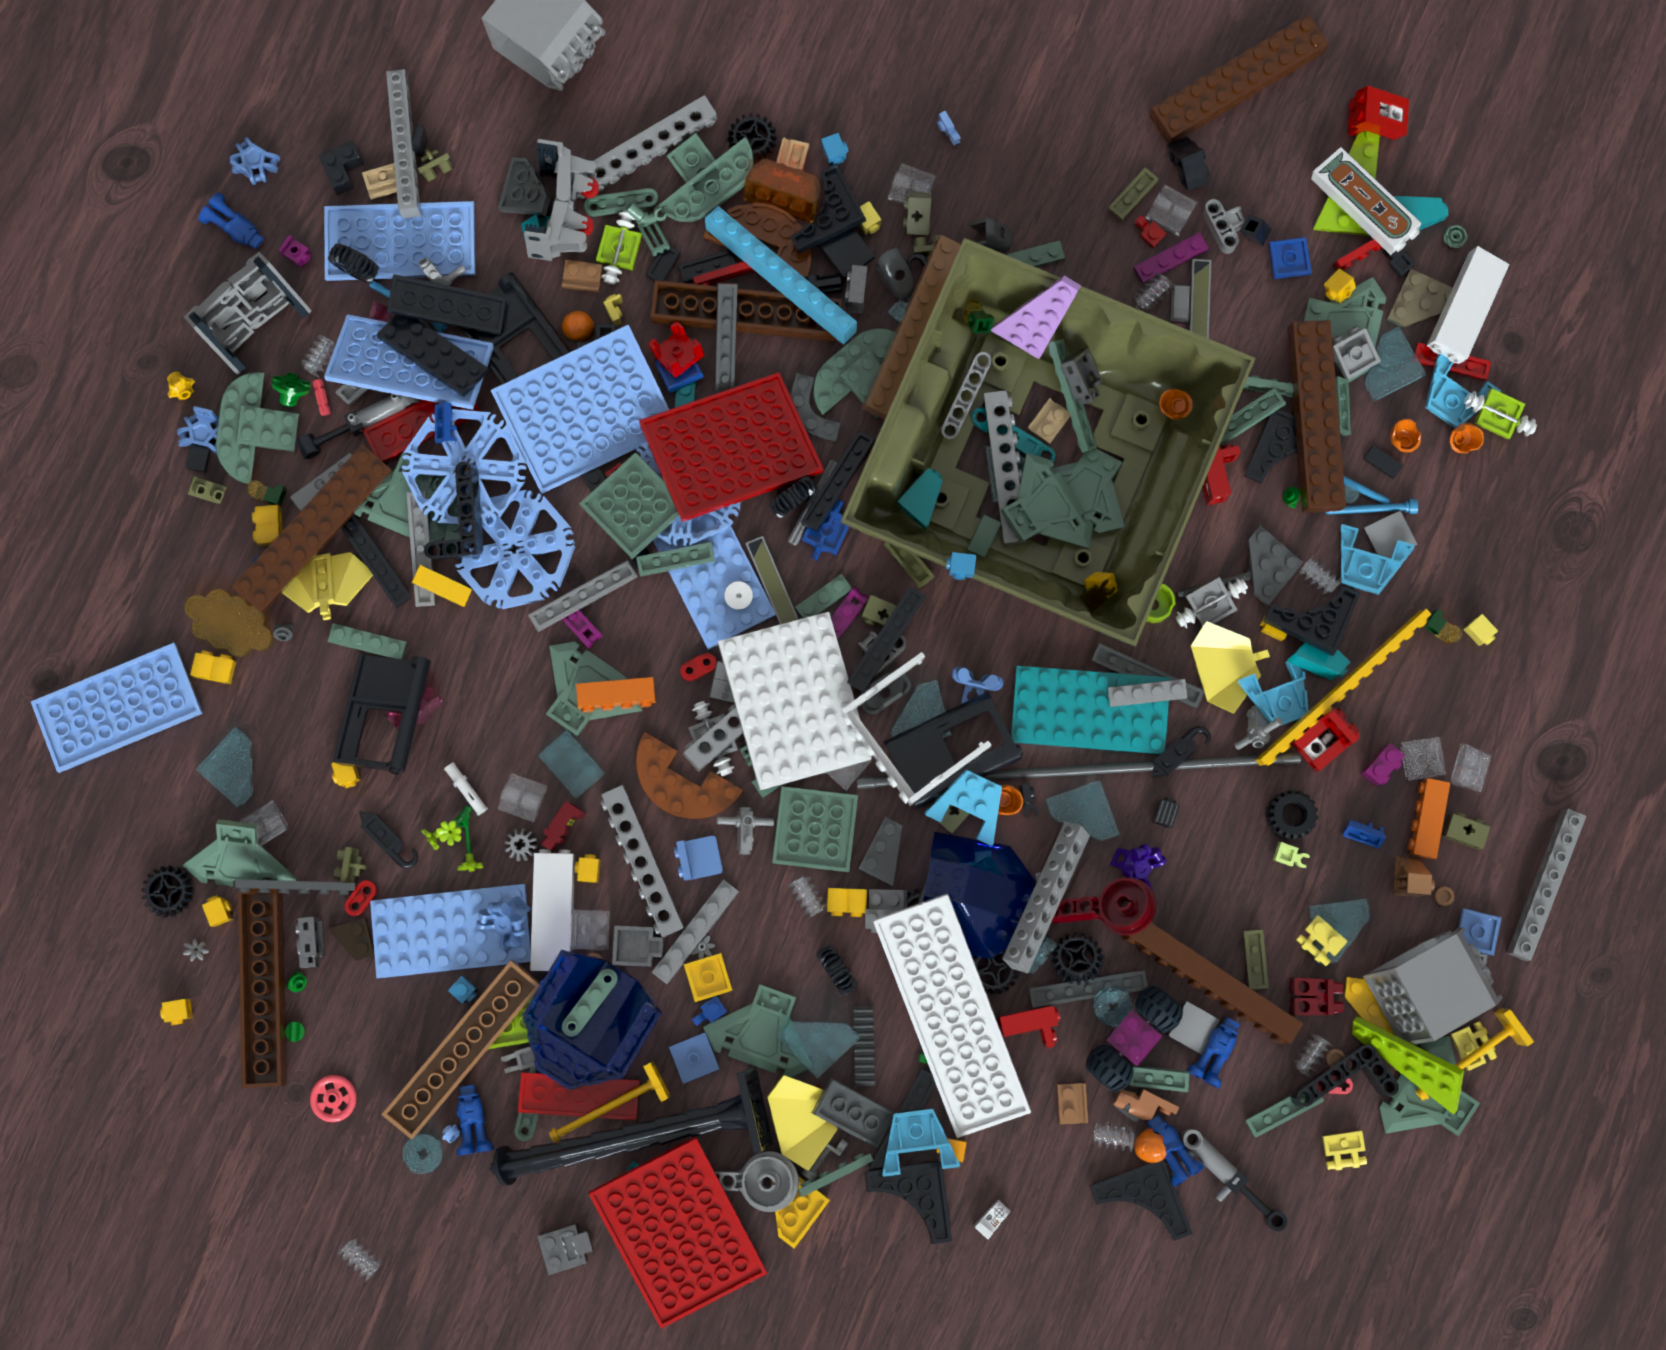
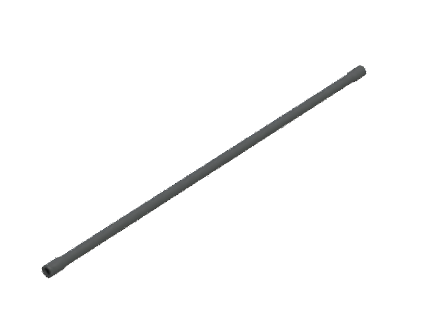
[857,752,1301,789]

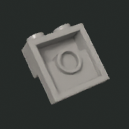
[1332,326,1381,380]
[865,889,907,933]

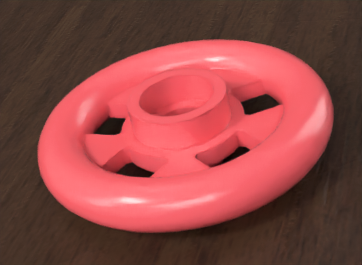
[310,1075,357,1122]

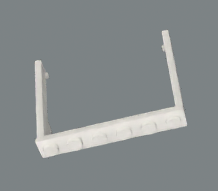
[841,652,991,806]

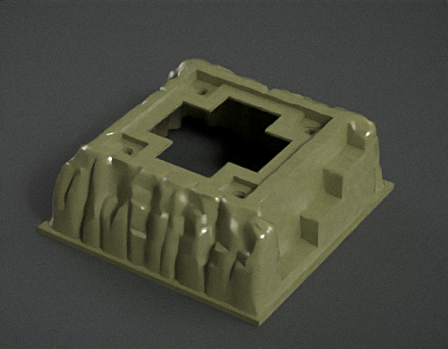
[841,238,1256,647]

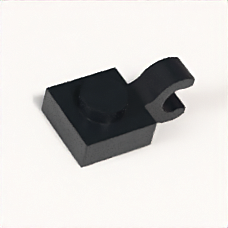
[1382,249,1416,277]
[1020,783,1038,818]

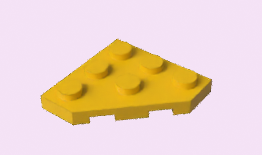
[1344,977,1394,1035]
[771,1175,830,1249]

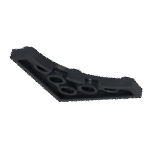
[790,163,866,254]
[1244,409,1344,484]
[1263,586,1360,656]
[1089,1159,1192,1241]
[864,1161,952,1244]

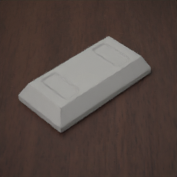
[1170,285,1191,323]

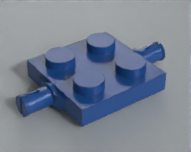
[802,500,849,561]

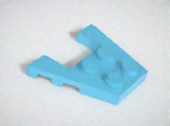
[1425,354,1501,428]
[1341,524,1415,595]
[1237,661,1309,727]
[924,769,1002,846]
[882,1109,960,1177]

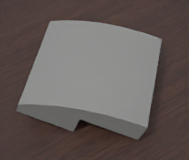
[1364,511,1418,558]
[1168,1001,1220,1055]

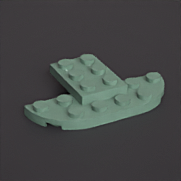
[657,133,754,222]
[813,329,895,419]
[216,372,299,485]

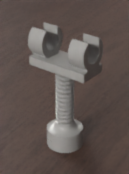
[802,1139,848,1182]

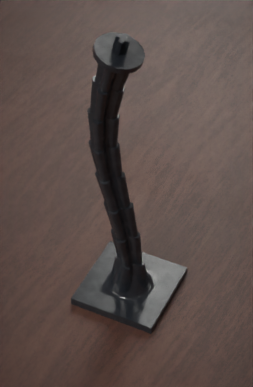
[489,1067,773,1186]

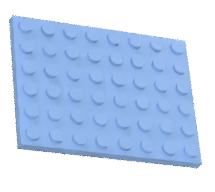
[491,325,669,494]

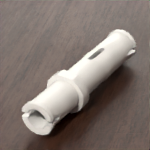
[444,762,488,816]

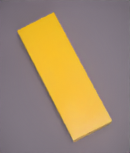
[411,565,472,607]

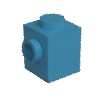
[821,133,849,166]
[946,552,976,580]
[448,976,479,1004]

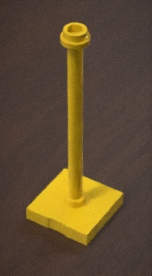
[1415,1008,1534,1101]
[549,1062,671,1142]

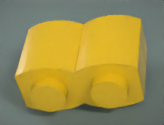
[252,505,283,547]
[190,650,236,684]
[827,888,867,917]

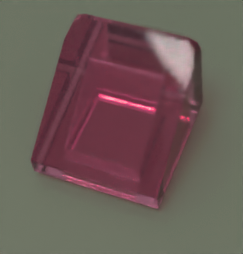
[369,301,390,322]

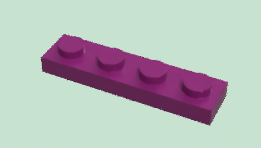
[1133,232,1209,285]

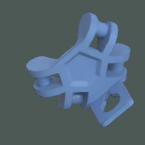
[229,137,280,185]
[177,406,219,455]
[952,667,1004,704]
[476,896,531,952]

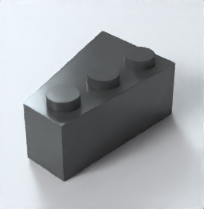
[858,817,903,887]

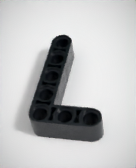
[424,461,483,560]
[1291,1045,1399,1107]

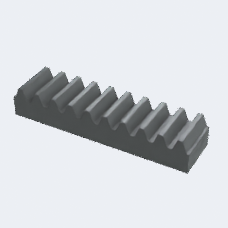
[853,1006,875,1086]

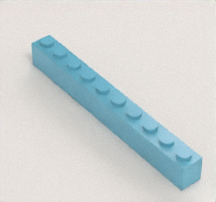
[705,206,857,345]

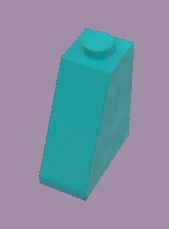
[1394,196,1449,230]
[897,468,943,531]
[1287,642,1351,681]

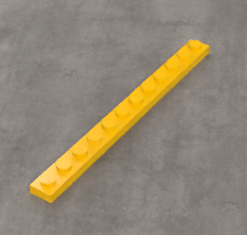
[1255,609,1431,766]

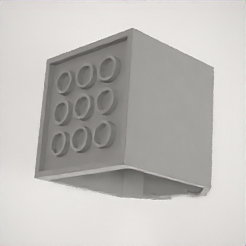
[482,0,606,91]
[1363,927,1503,1044]

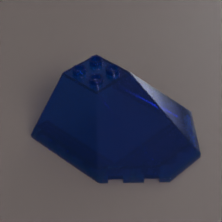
[923,832,1037,959]
[522,950,662,1090]

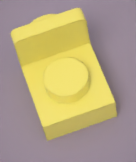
[603,294,623,326]

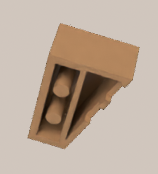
[1393,856,1435,897]

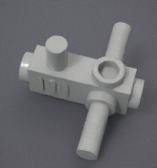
[418,257,466,286]
[1234,705,1282,750]
[716,807,774,855]

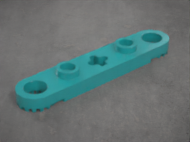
[971,407,1055,463]

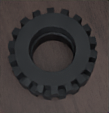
[1266,790,1319,840]

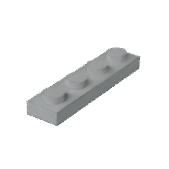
[1107,679,1187,707]

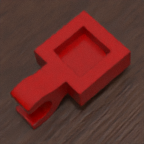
[1134,215,1167,248]

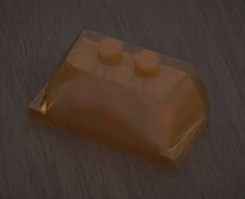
[744,159,820,223]

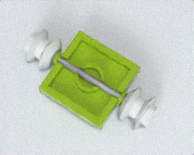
[596,210,642,285]
[1464,389,1537,439]

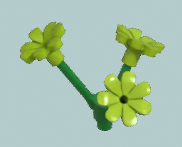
[421,806,483,872]

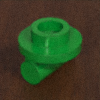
[1283,487,1301,509]
[286,970,307,992]
[285,1022,305,1042]

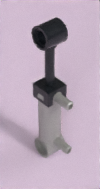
[296,394,420,459]
[1179,1128,1288,1231]

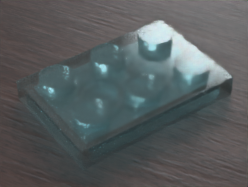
[538,730,605,799]

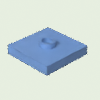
[1457,908,1502,956]
[669,1033,720,1084]

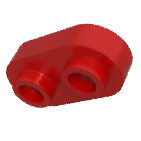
[680,653,717,681]
[345,880,377,916]

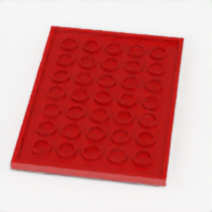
[639,372,824,522]
[588,1136,767,1329]

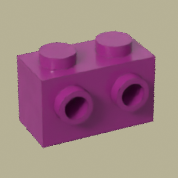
[1360,743,1405,786]

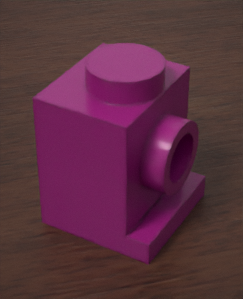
[278,235,311,268]

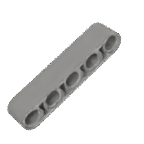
[942,352,992,439]

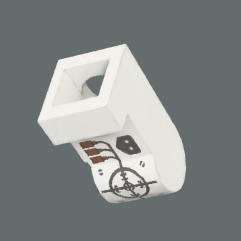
[973,1200,1011,1239]

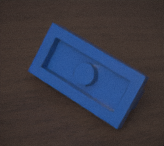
[435,403,457,443]
[1342,820,1386,849]

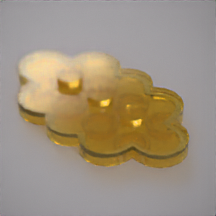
[184,589,273,657]

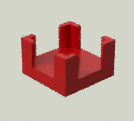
[648,321,704,378]

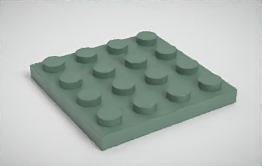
[579,453,679,559]
[772,786,858,873]

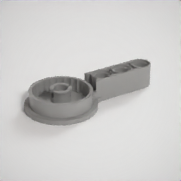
[714,1151,799,1212]

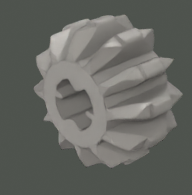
[504,828,538,861]

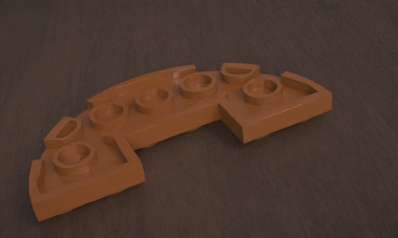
[703,203,811,278]
[636,732,743,819]

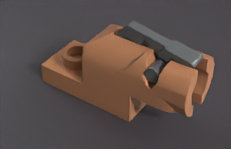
[1113,1089,1179,1122]

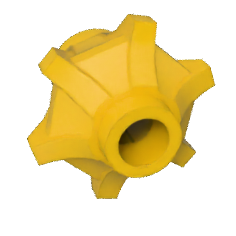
[167,372,195,400]

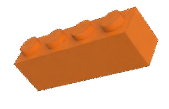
[576,677,656,712]
[1408,778,1450,860]

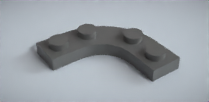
[791,373,841,443]

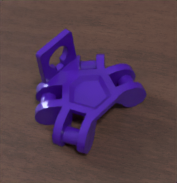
[1110,844,1167,889]

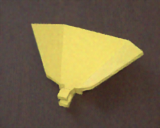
[282,552,373,620]
[1191,621,1270,714]
[767,1075,838,1171]

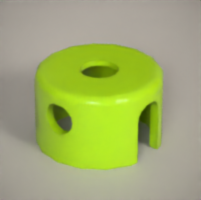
[1146,584,1175,623]

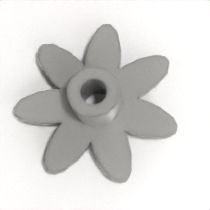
[691,936,715,959]
[183,938,209,961]

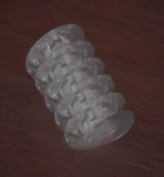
[1132,273,1175,313]
[301,335,336,378]
[1299,555,1343,595]
[788,876,827,919]
[1293,1033,1332,1079]
[1092,1122,1135,1152]
[337,1238,382,1282]

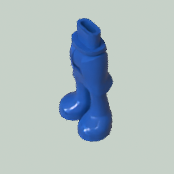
[198,192,264,249]
[1186,1017,1240,1089]
[456,1085,494,1156]
[1147,1115,1205,1187]

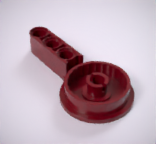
[1051,878,1156,935]

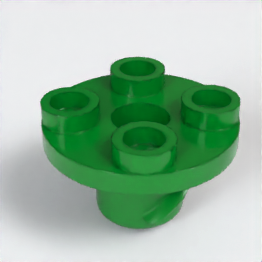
[271,373,311,407]

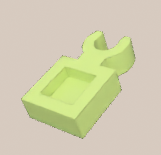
[1273,842,1310,868]

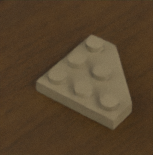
[1386,269,1452,328]

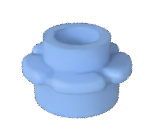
[442,1125,461,1143]

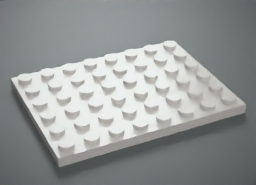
[718,612,871,791]

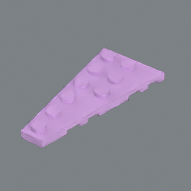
[991,276,1081,359]

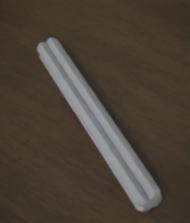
[788,460,837,545]

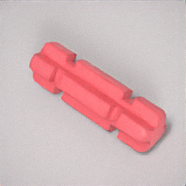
[312,379,331,416]

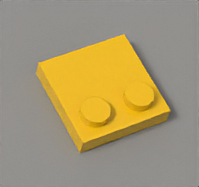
[683,953,732,1002]

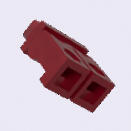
[540,801,587,851]
[1290,977,1344,1016]

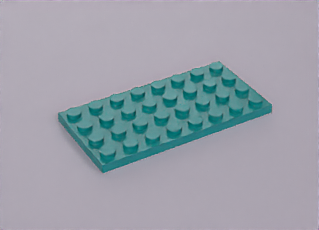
[1011,666,1171,754]

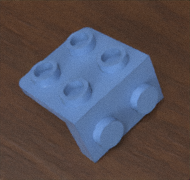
[674,836,723,881]

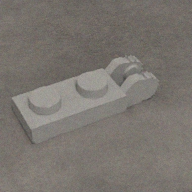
[501,1040,558,1073]

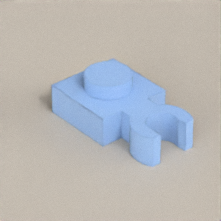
[937,111,961,146]

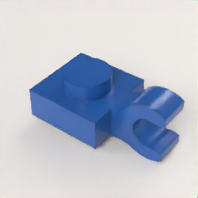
[692,996,727,1026]

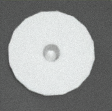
[724,581,753,610]

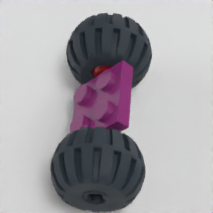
[1086,986,1183,1092]

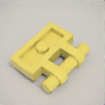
[1296,915,1348,966]
[1450,1021,1497,1071]
[1322,1130,1367,1171]

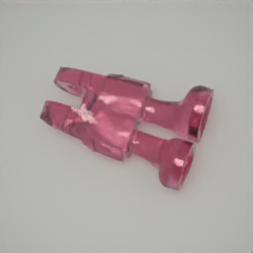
[385,686,443,729]

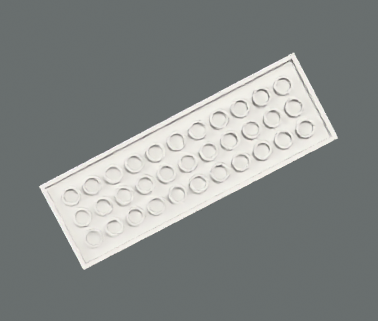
[873,893,1031,1138]

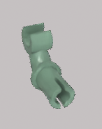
[625,202,667,224]

